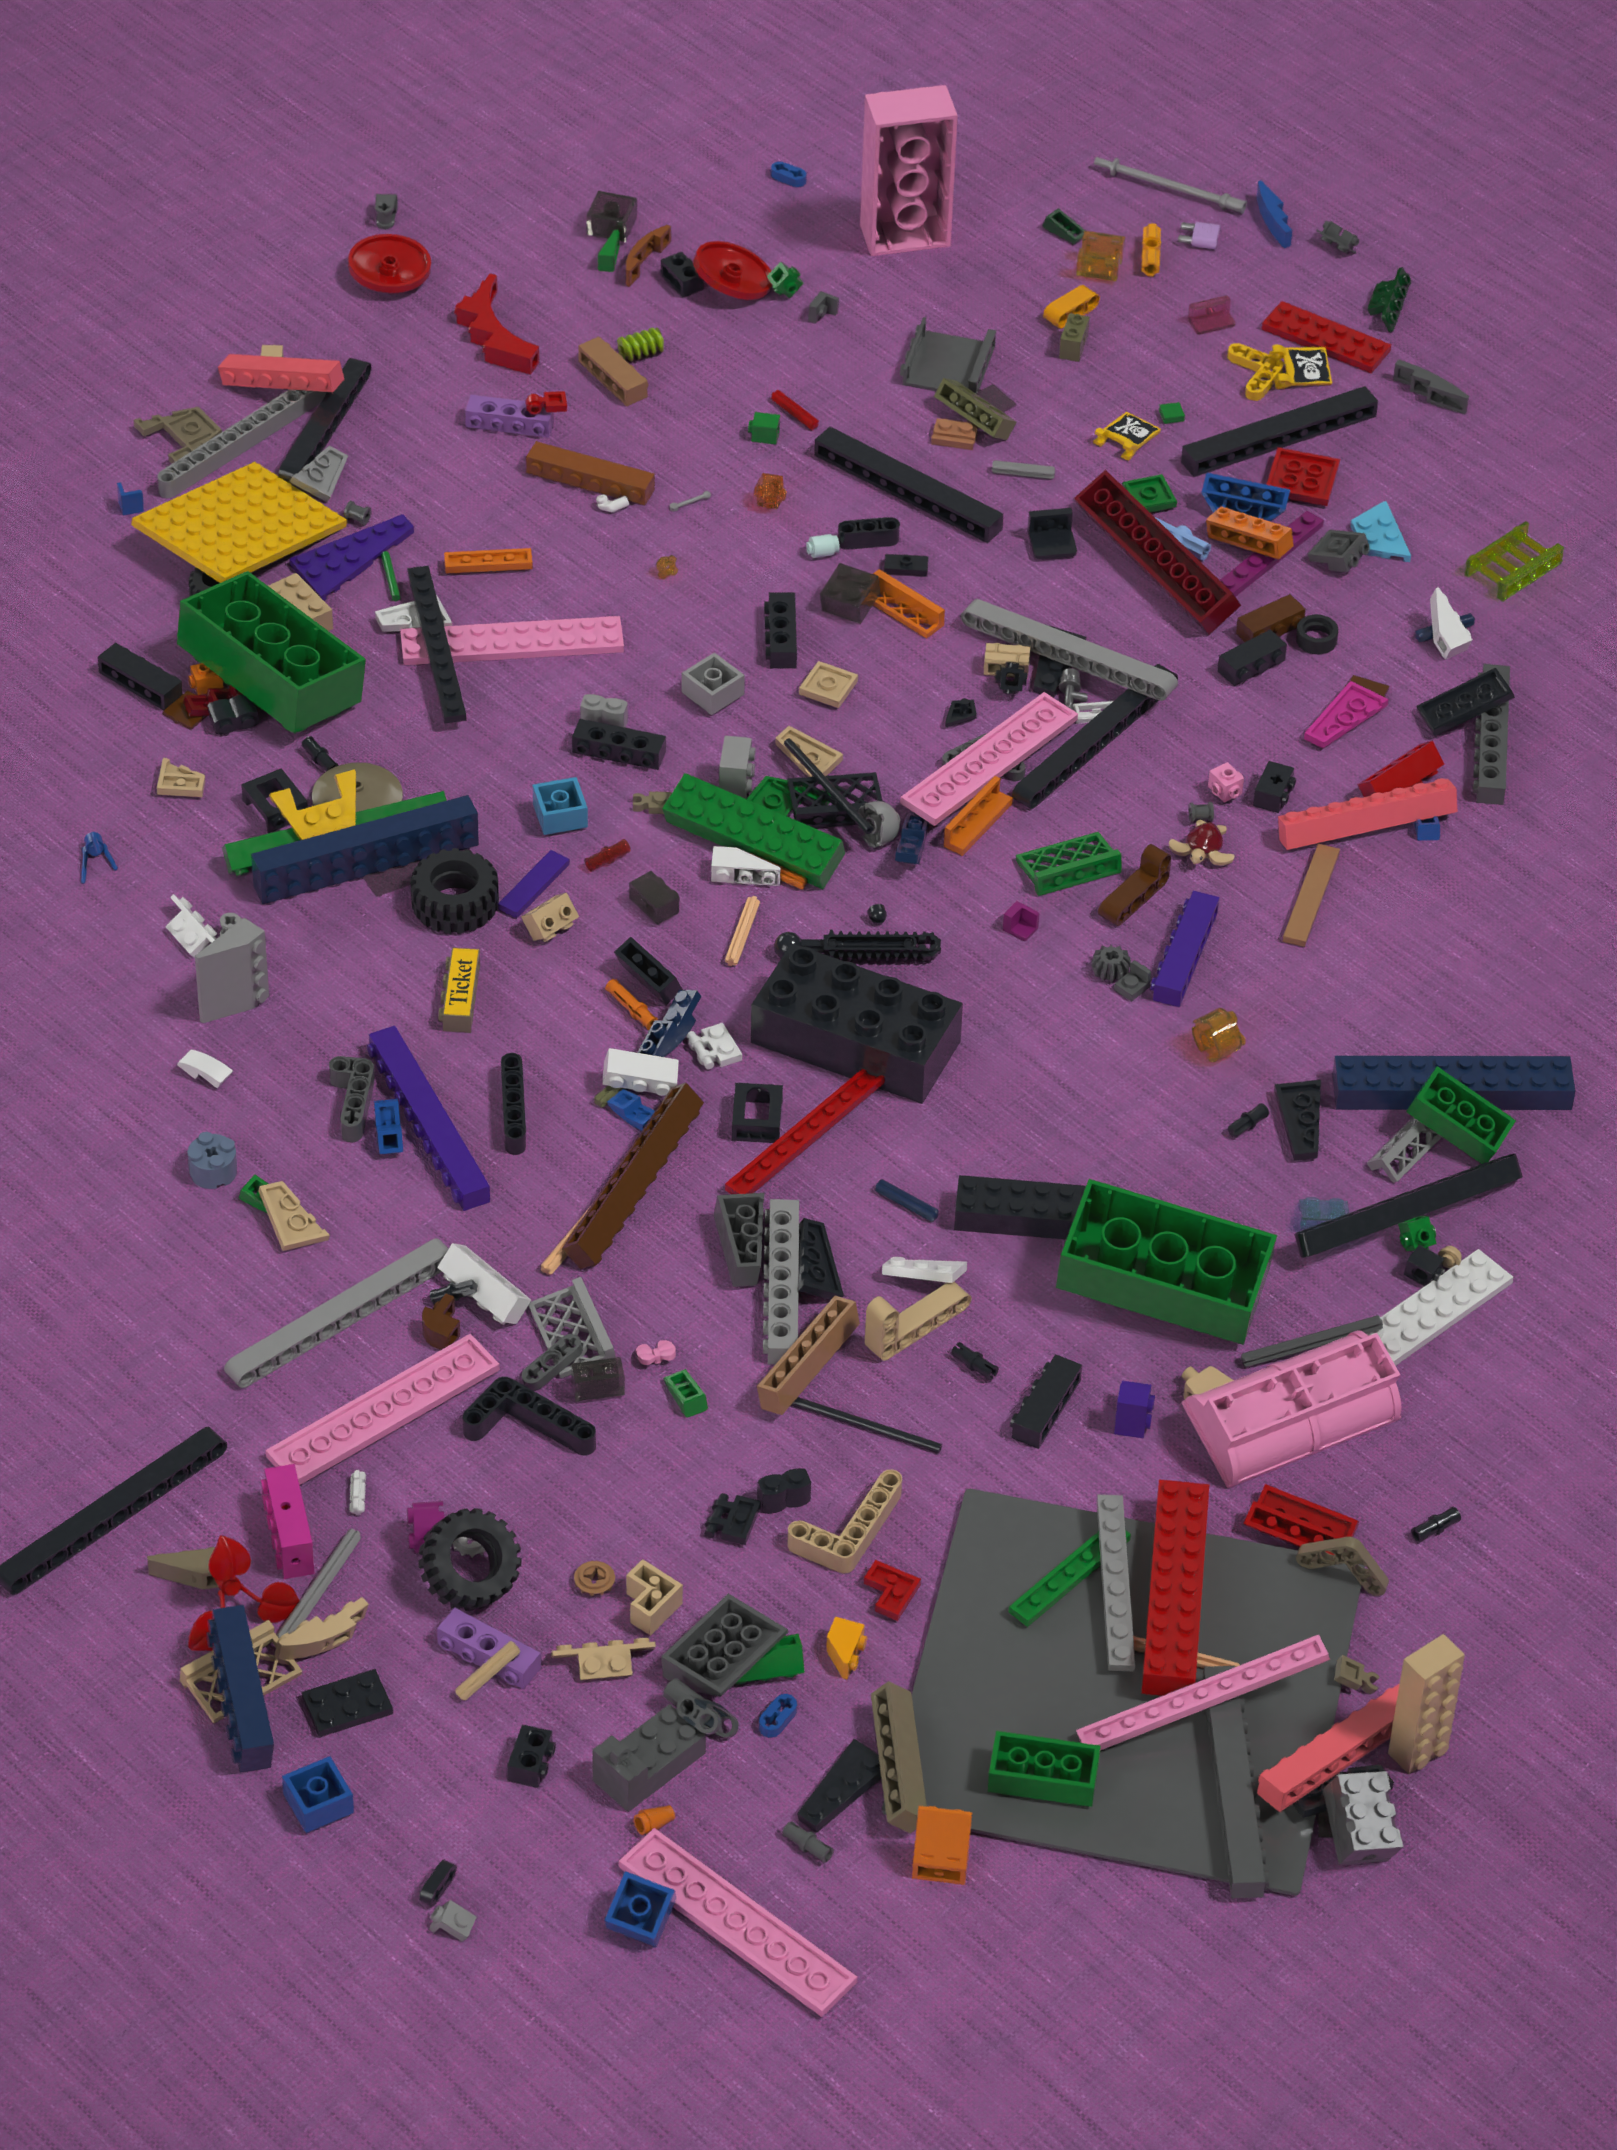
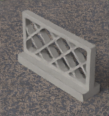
[528,1277,617,1379]

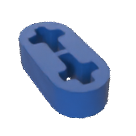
[771,161,807,187]
[759,1694,797,1738]

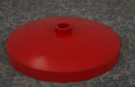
[348,234,431,293]
[693,241,772,300]

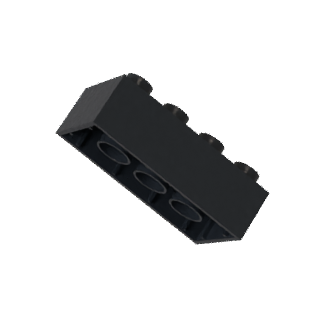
[751,943,963,1104]

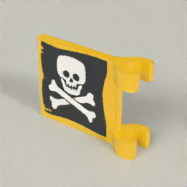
[1269,344,1332,389]
[1093,411,1161,461]

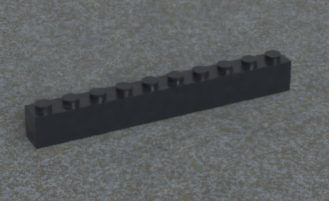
[1181,386,1378,477]
[814,426,1004,543]

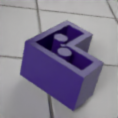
[1114,1381,1155,1439]

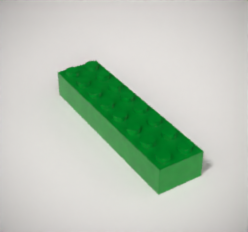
[662,773,845,889]

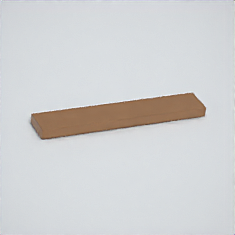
[1283,844,1340,947]

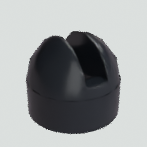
[867,904,887,924]

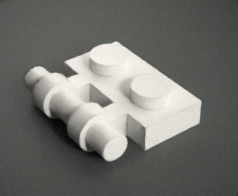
[686,1023,742,1070]

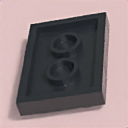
[301,1669,393,1738]

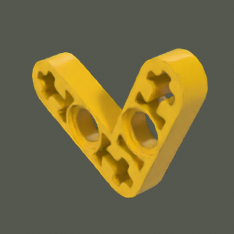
[1227,343,1284,401]

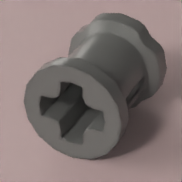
[343,501,372,526]
[1188,802,1214,823]

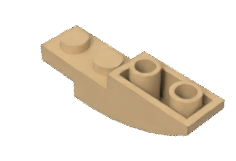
[274,1597,369,1659]

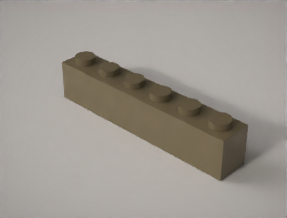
[871,1681,927,1834]

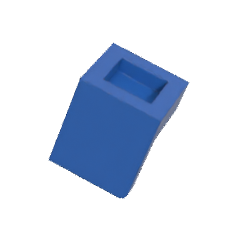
[117,482,144,515]

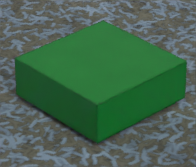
[1159,402,1185,424]

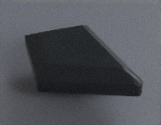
[945,698,977,727]

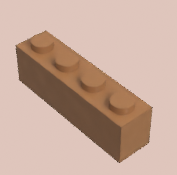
[578,336,648,406]

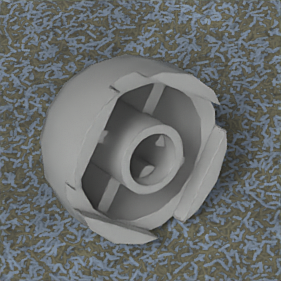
[858,801,900,848]

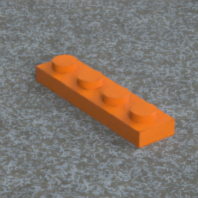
[444,548,533,573]

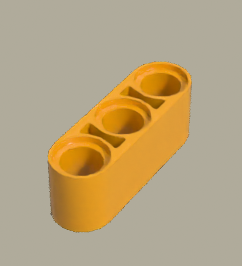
[1043,285,1100,329]

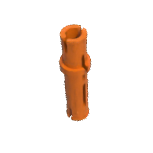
[605,979,658,1030]

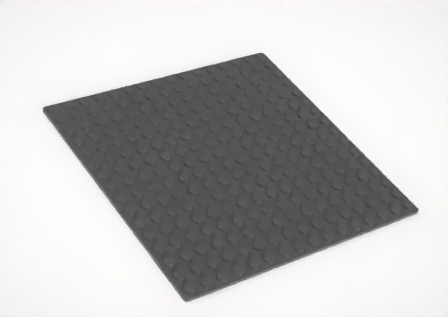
[882,1488,1365,1896]

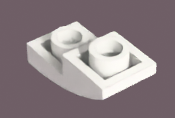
[177,1049,233,1088]

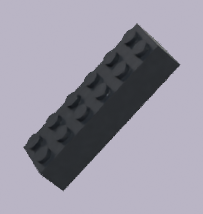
[954,1175,1086,1240]

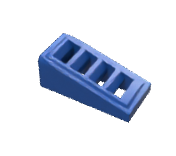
[1414,816,1440,841]

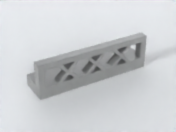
[1367,1117,1442,1183]

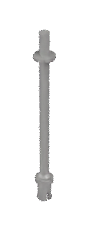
[1094,157,1247,214]

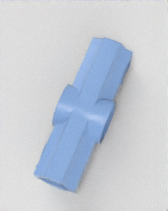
[1155,517,1211,561]

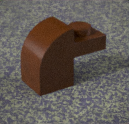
[422,1293,460,1350]

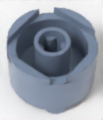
[187,1132,237,1189]

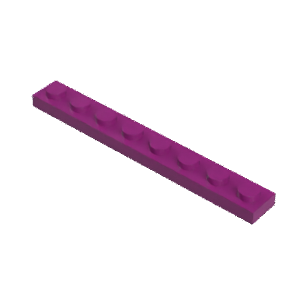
[1220,511,1324,597]

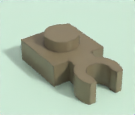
[633,792,672,814]
[1334,1655,1379,1694]

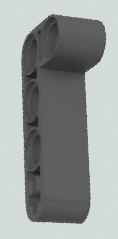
[329,1056,374,1143]

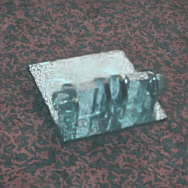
[1299,1197,1349,1229]

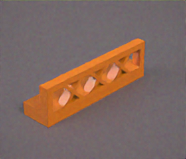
[861,569,945,639]
[944,776,1013,856]

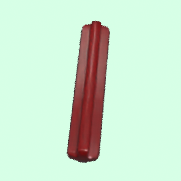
[771,390,819,430]

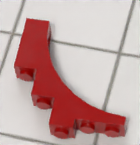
[454,273,539,375]

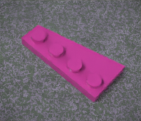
[1304,681,1389,748]

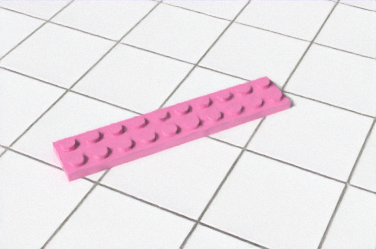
[400,616,624,665]
[900,692,1078,826]
[266,1334,500,1485]
[619,1828,857,2017]

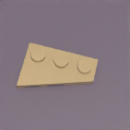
[775,726,843,777]

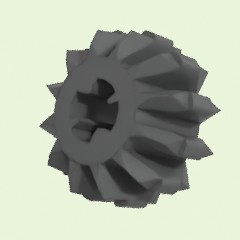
[1091,944,1131,983]

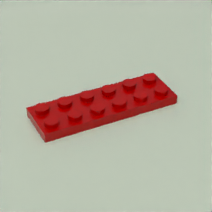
[1261,301,1392,374]

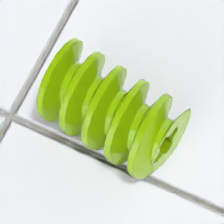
[617,327,664,362]

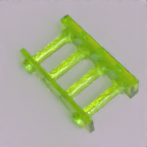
[1465,521,1564,602]

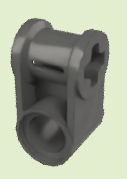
[375,194,398,229]

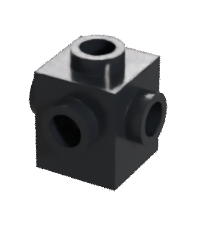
[995,662,1027,694]

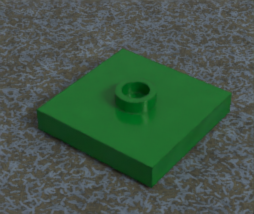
[1122,474,1177,512]

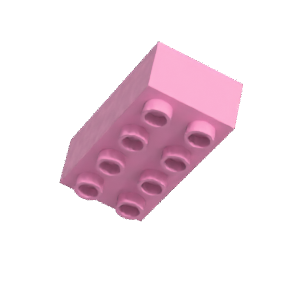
[860,85,958,256]

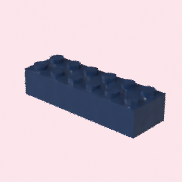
[206,1605,274,1773]

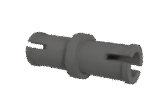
[782,1821,834,1863]

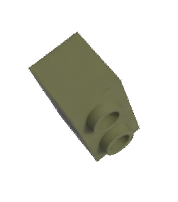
[1059,313,1090,362]

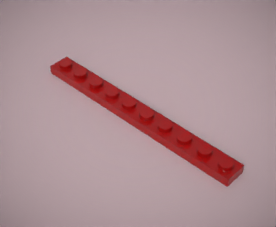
[725,1069,885,1194]

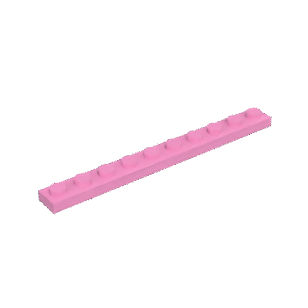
[1076,1635,1330,1750]

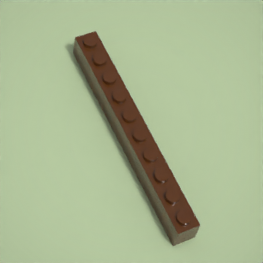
[562,1082,704,1269]

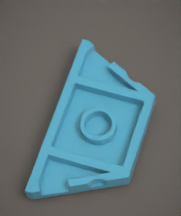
[1351,501,1411,562]

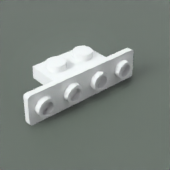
[166,894,217,958]

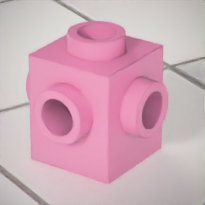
[1208,762,1244,802]

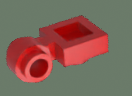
[525,391,567,415]

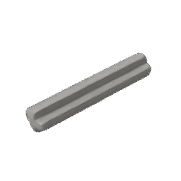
[992,460,1055,479]

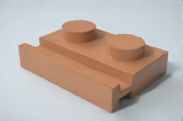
[931,418,978,450]

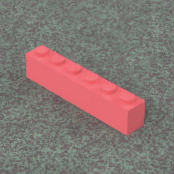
[218,354,344,392]

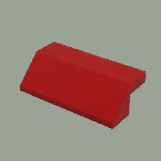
[1243,1484,1359,1555]

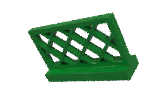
[1016,832,1122,896]

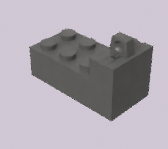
[592,1704,706,1812]

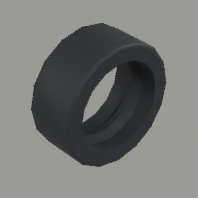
[1296,614,1338,655]

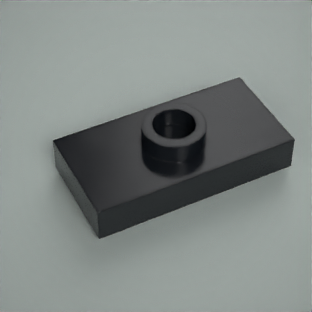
[884,554,928,576]

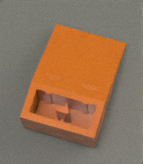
[912,1806,972,1885]

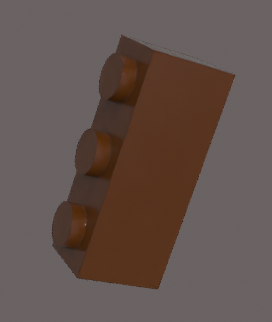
[1236,594,1306,642]

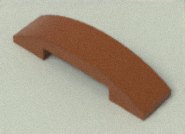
[626,225,671,287]

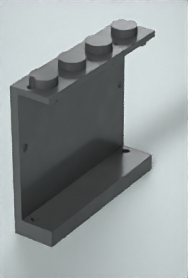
[900,317,996,395]

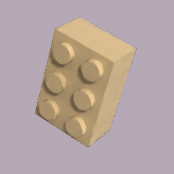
[268,573,333,631]

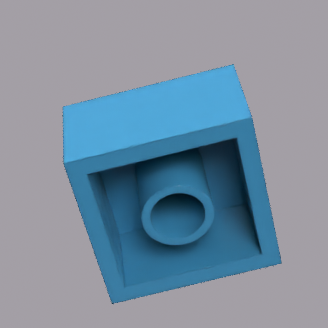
[532,777,588,835]

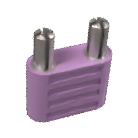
[1178,222,1220,250]

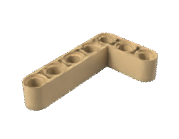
[865,1282,972,1361]
[787,1469,902,1573]

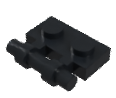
[704,1493,761,1545]

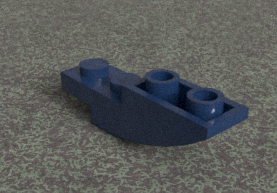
[895,812,929,864]
[637,990,702,1057]

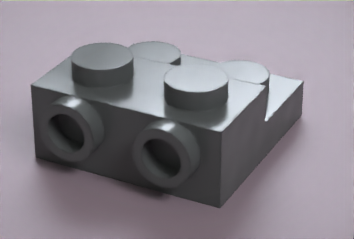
[1307,530,1370,572]

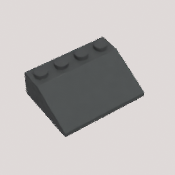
[661,1593,788,1697]

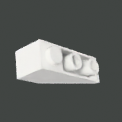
[1430,587,1472,660]
[711,846,781,886]

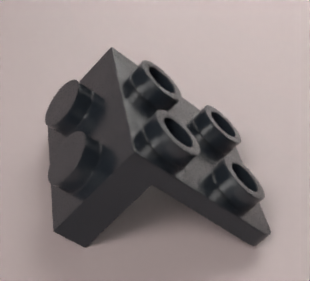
[1027,508,1077,559]

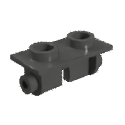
[1316,221,1359,254]

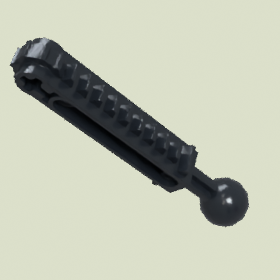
[774,930,941,961]

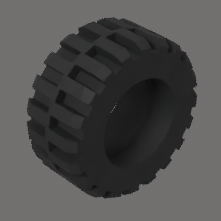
[410,848,499,934]
[418,1508,522,1611]

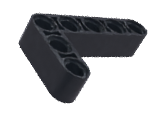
[463,1377,596,1456]

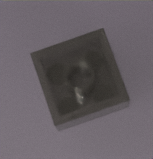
[586,191,637,242]
[820,563,880,624]

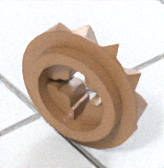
[574,1561,615,1597]

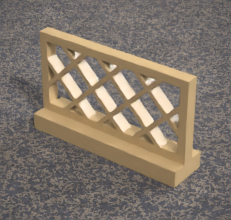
[180,1620,302,1724]

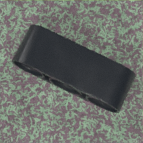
[838,517,900,550]

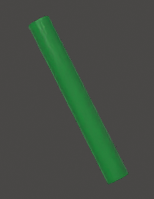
[381,551,400,601]

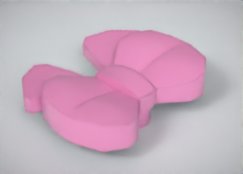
[636,1340,676,1365]

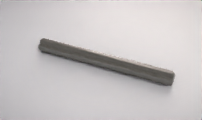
[1241,1315,1383,1367]

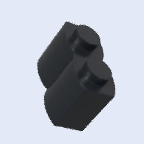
[208,694,259,735]
[757,1468,811,1514]

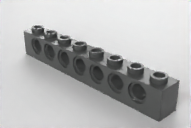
[1472,664,1510,805]

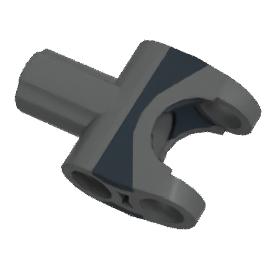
[663,1678,739,1738]

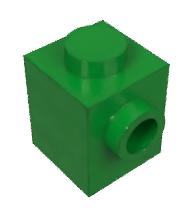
[748,412,780,445]

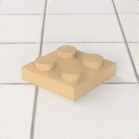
[799,661,858,708]

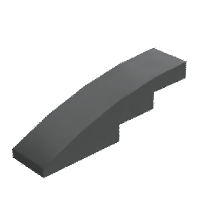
[1393,359,1469,414]

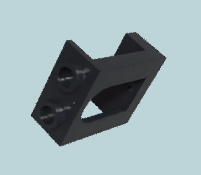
[241,768,308,833]
[732,1083,783,1143]

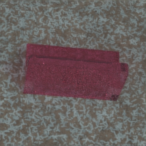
[1188,295,1236,335]

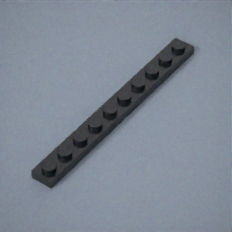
[407,565,467,724]

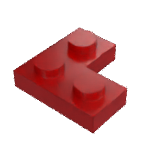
[864,1560,921,1621]

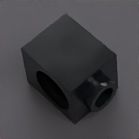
[1404,1245,1445,1286]

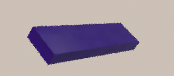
[498,850,570,918]

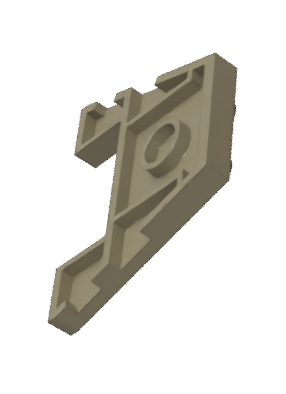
[133,407,222,464]

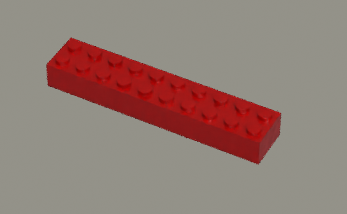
[1141,1479,1210,1696]

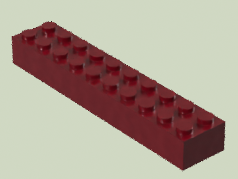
[1074,469,1241,635]

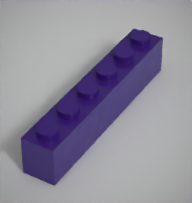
[1150,891,1220,1007]

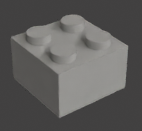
[681,652,745,715]
[719,736,756,799]

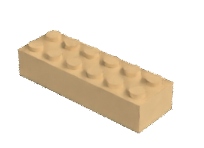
[1388,1634,1465,1774]

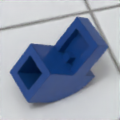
[374,1099,403,1154]

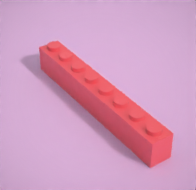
[1278,778,1458,850]
[1257,1683,1400,1812]

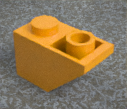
[826,1616,868,1680]

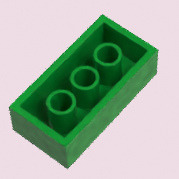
[1406,1066,1516,1164]
[987,1731,1101,1807]

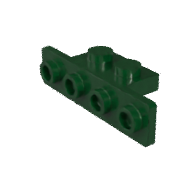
[1367,267,1411,332]

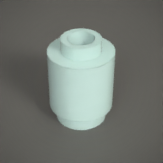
[806,534,839,558]

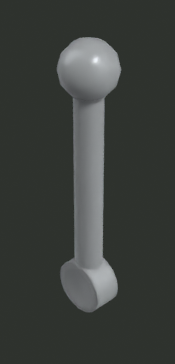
[670,491,711,512]

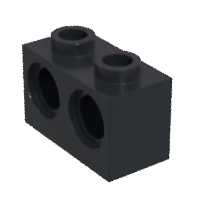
[661,251,704,298]
[507,1724,556,1788]

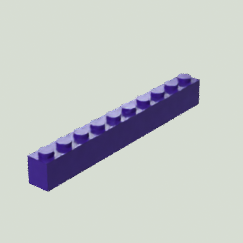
[367,1025,490,1211]

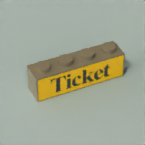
[438,947,480,1033]

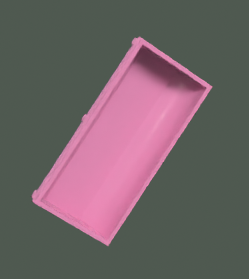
[1182,1330,1401,1489]

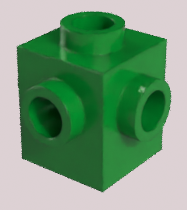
[767,262,804,298]
[1398,1216,1437,1251]

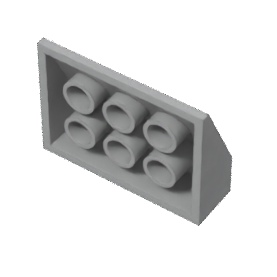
[195,918,269,1023]

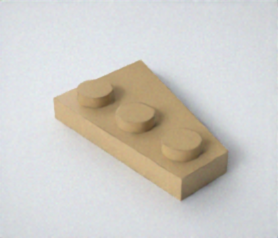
[259,1181,330,1251]

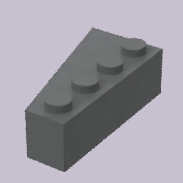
[713,1193,764,1287]

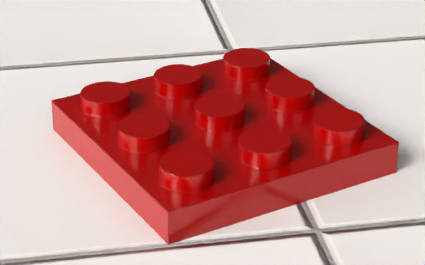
[1266,447,1340,506]

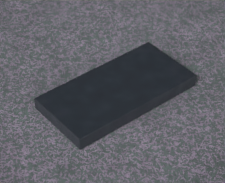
[1416,668,1515,736]

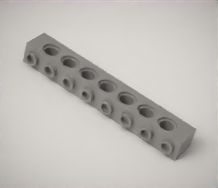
[763,1199,799,1364]

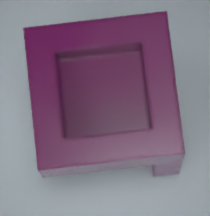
[1003,901,1039,941]

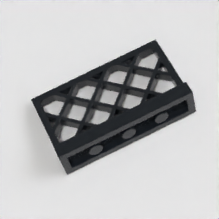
[787,772,885,828]

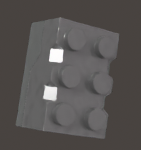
[1323,1771,1403,1865]

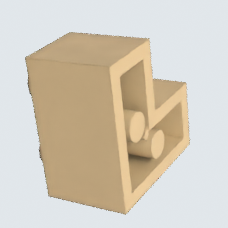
[626,1559,683,1636]

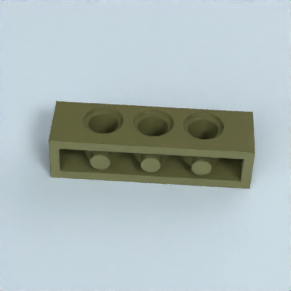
[934,378,1017,440]

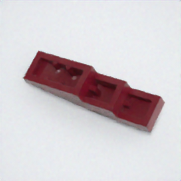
[183,685,242,716]

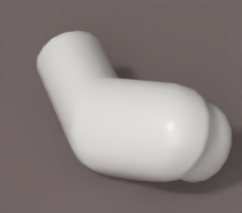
[596,494,629,512]

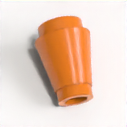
[634,1805,675,1835]

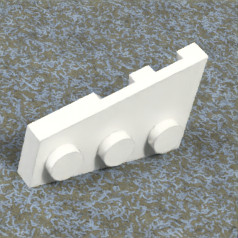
[375,595,452,632]
[882,1257,967,1283]

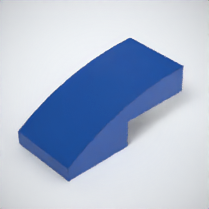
[607,1089,655,1131]

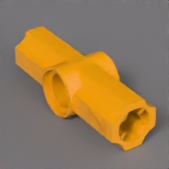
[1141,223,1161,276]

